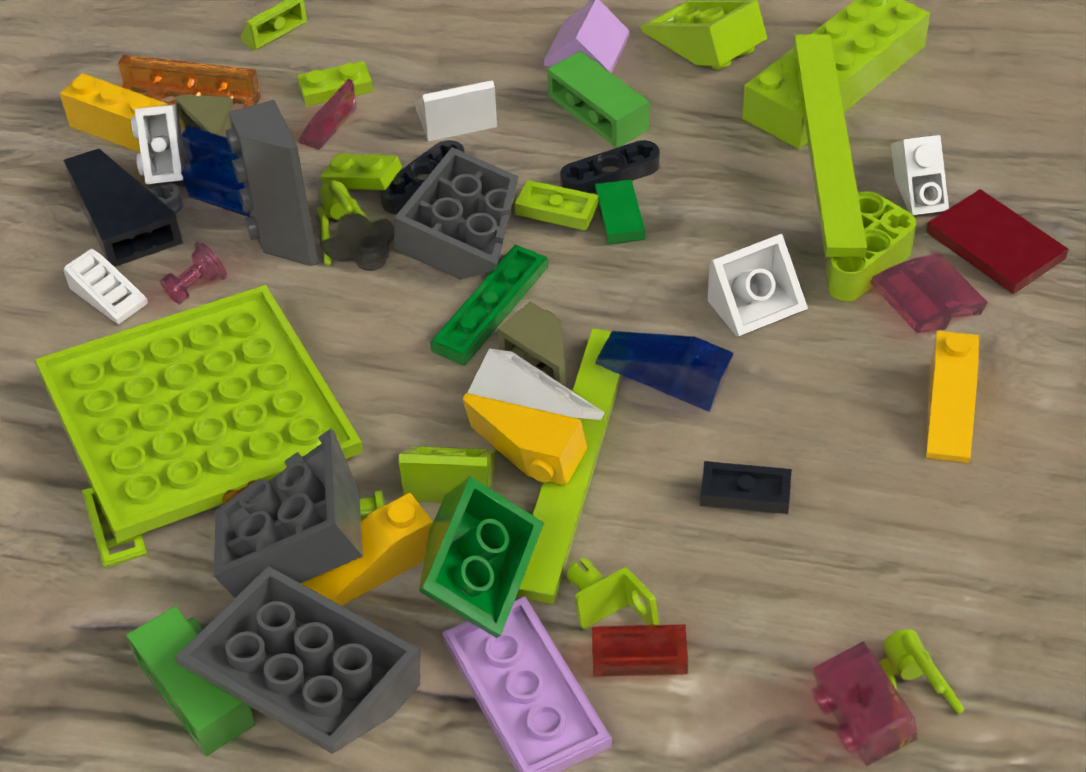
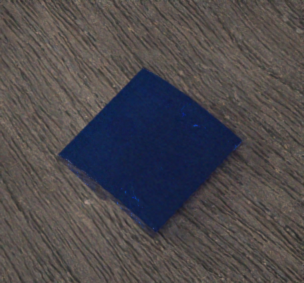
[180,126,250,217]

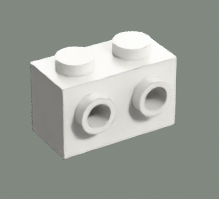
[131,104,188,184]

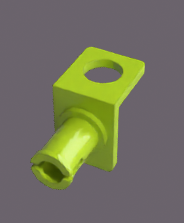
[567,558,659,630]

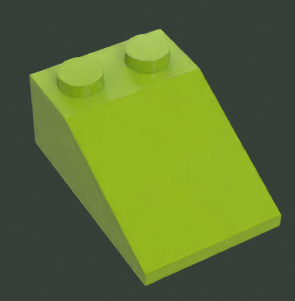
[640,0,768,70]

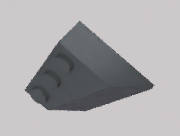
[394,147,518,280]
[214,428,363,598]

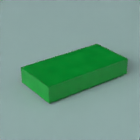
[595,179,645,244]

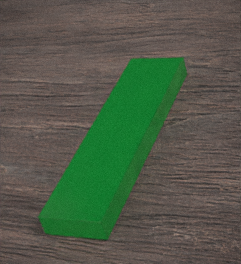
[430,244,548,366]

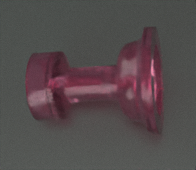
[160,241,227,305]

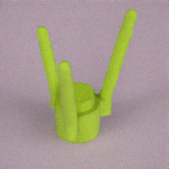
[316,180,381,266]
[879,629,964,750]

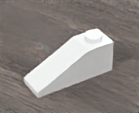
[467,348,605,420]

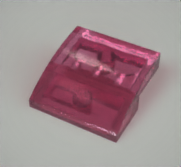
[870,254,988,333]

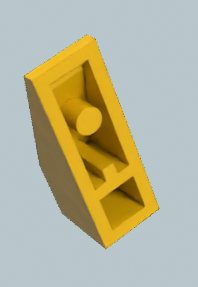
[926,331,979,463]
[463,393,587,486]
[301,493,433,606]

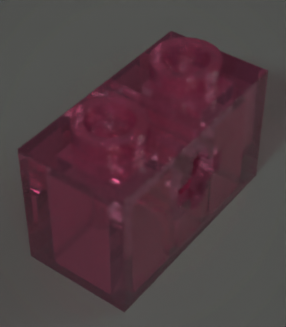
[811,641,918,767]

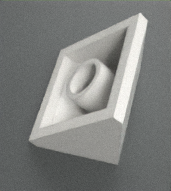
[415,80,497,142]
[707,234,808,336]

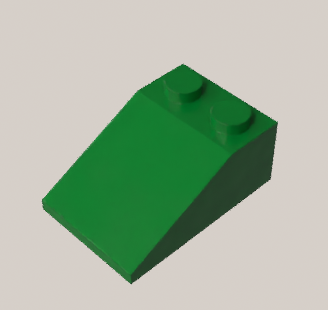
[419,476,544,638]

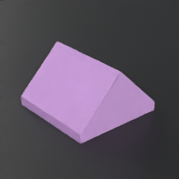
[544,0,630,74]

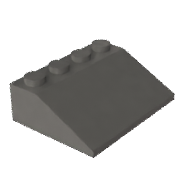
[175,566,420,754]

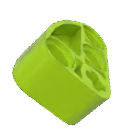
[826,191,917,302]

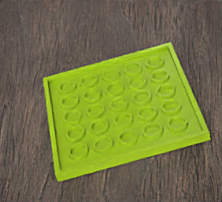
[35,285,363,543]

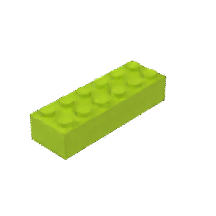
[742,0,930,149]

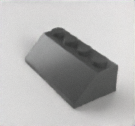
[225,100,318,266]

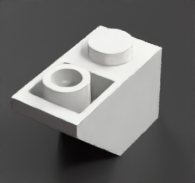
[891,135,949,215]

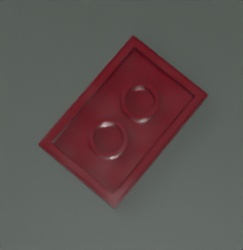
[926,189,1069,294]

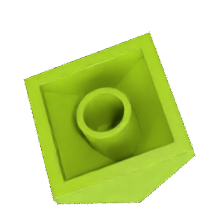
[399,446,497,503]

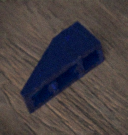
[595,331,734,412]

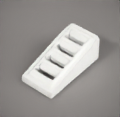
[64,249,148,325]

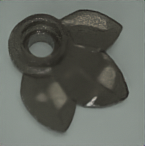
[320,213,394,271]

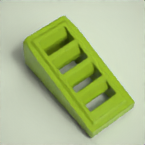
[82,487,147,569]

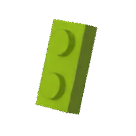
[297,61,374,107]
[320,153,402,190]
[514,180,598,231]

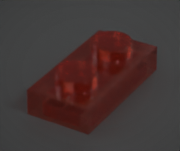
[592,624,688,677]

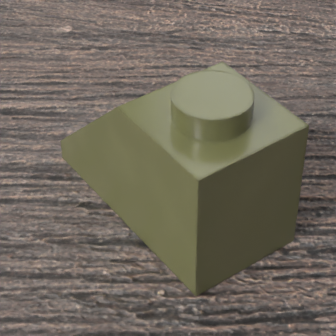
[498,301,566,387]

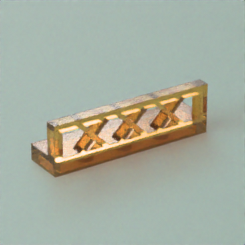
[118,55,261,110]

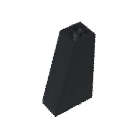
[64,148,183,267]

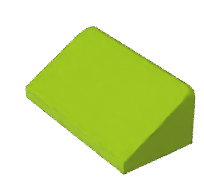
[241,0,308,51]

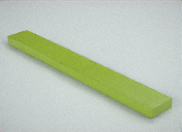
[793,34,867,257]
[516,328,632,605]

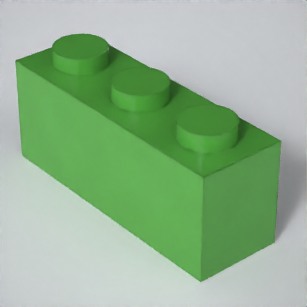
[547,51,650,148]
[126,606,255,757]

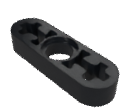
[380,140,465,214]
[560,140,660,194]

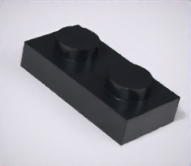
[700,461,792,514]

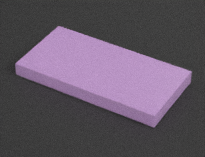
[442,596,612,772]

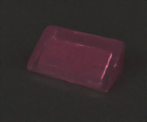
[298,79,357,150]

